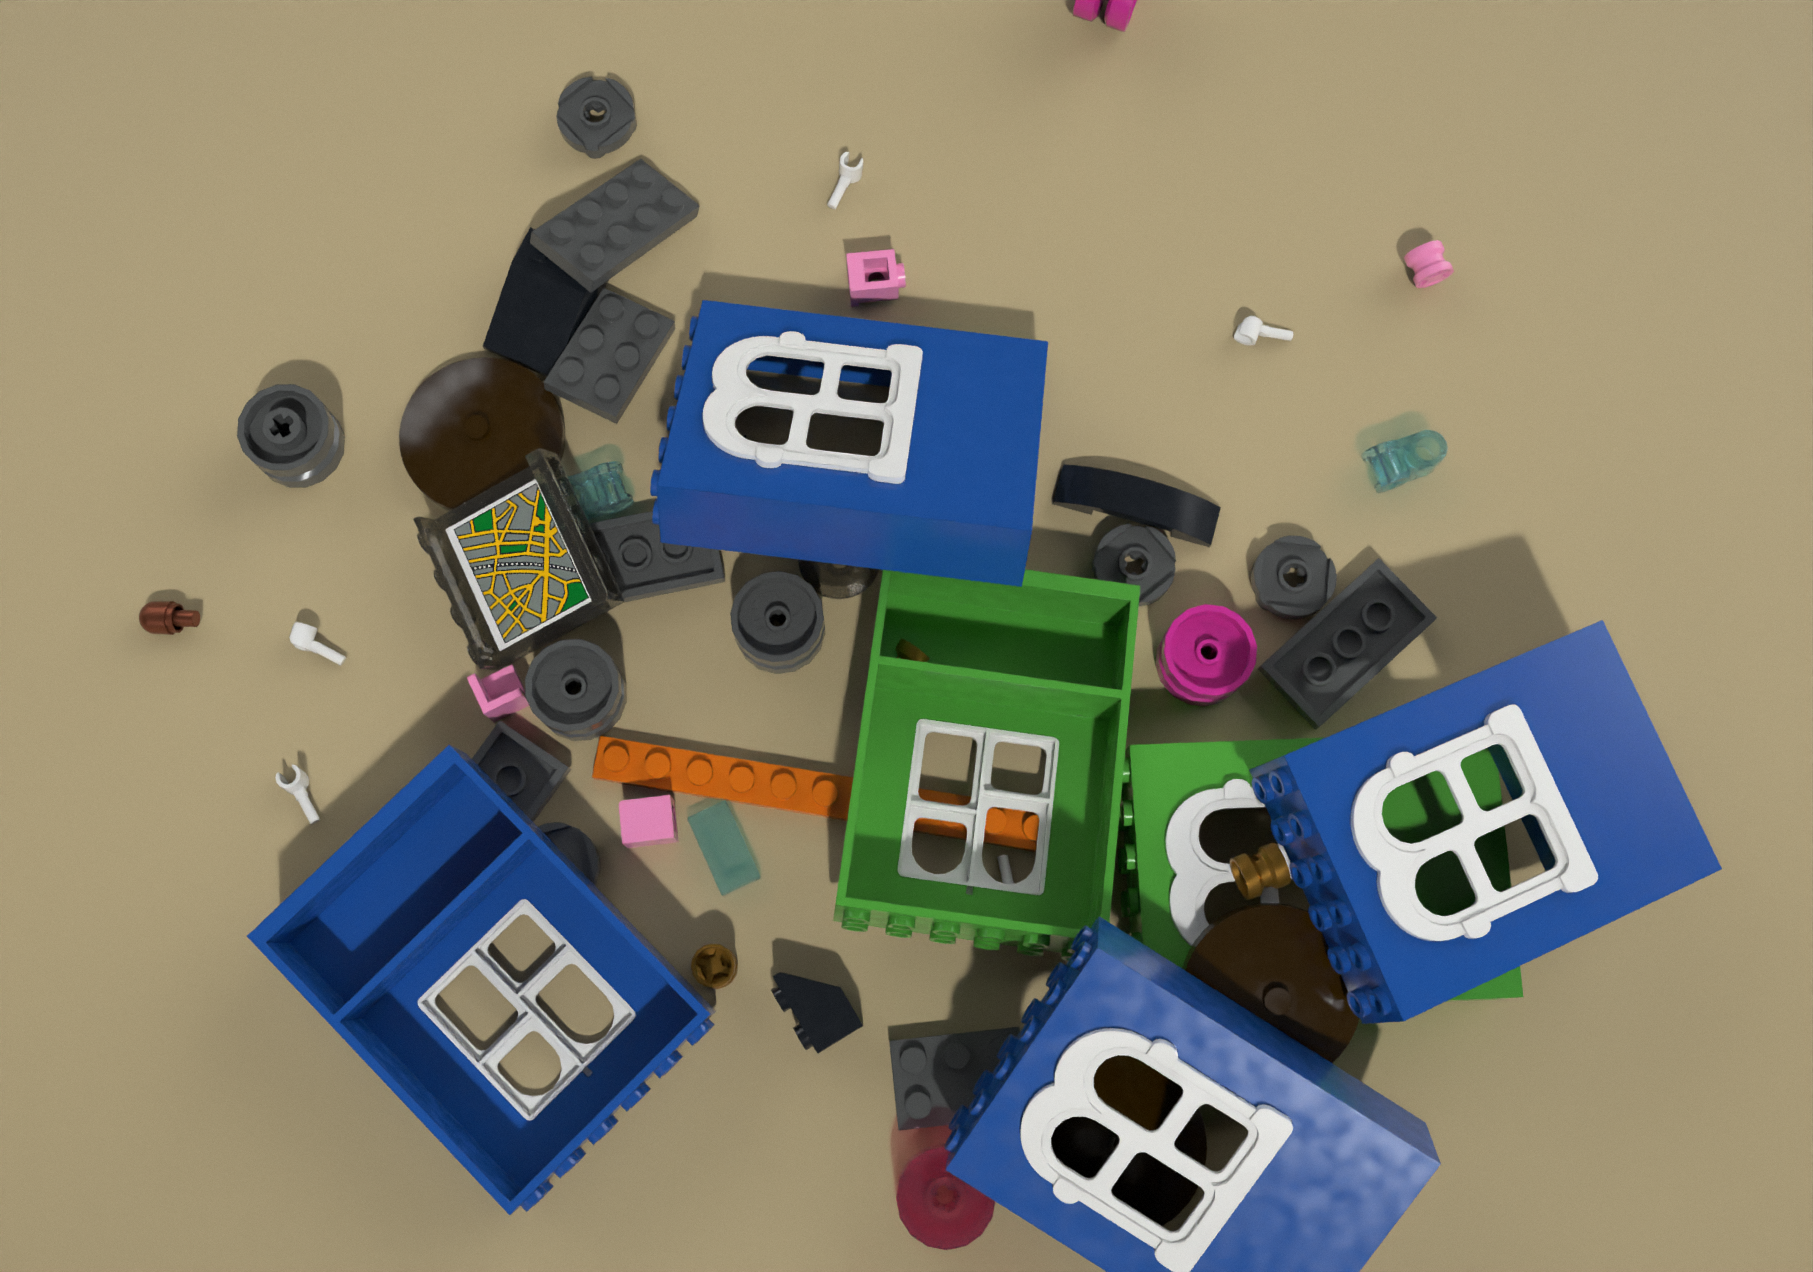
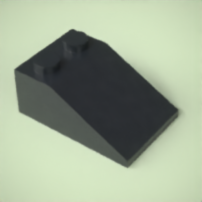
[483,227,609,377]

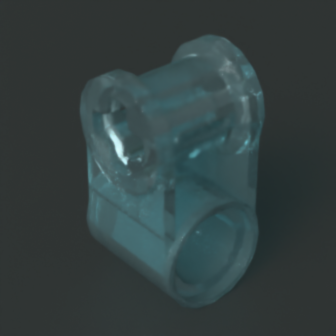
[1361,430,1448,493]
[549,461,634,524]

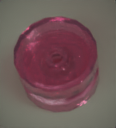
[895,1143,995,1250]

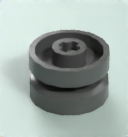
[237,384,345,488]
[730,571,826,674]
[525,639,627,741]

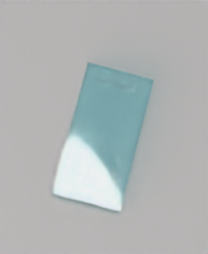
[687,800,761,896]

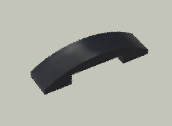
[1053,464,1221,547]

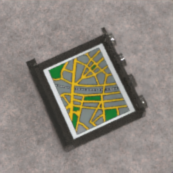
[413,448,625,670]

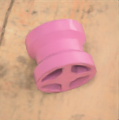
[1404,240,1454,288]

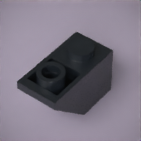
[771,972,863,1054]

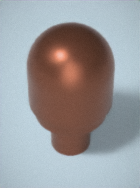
[139,601,200,635]

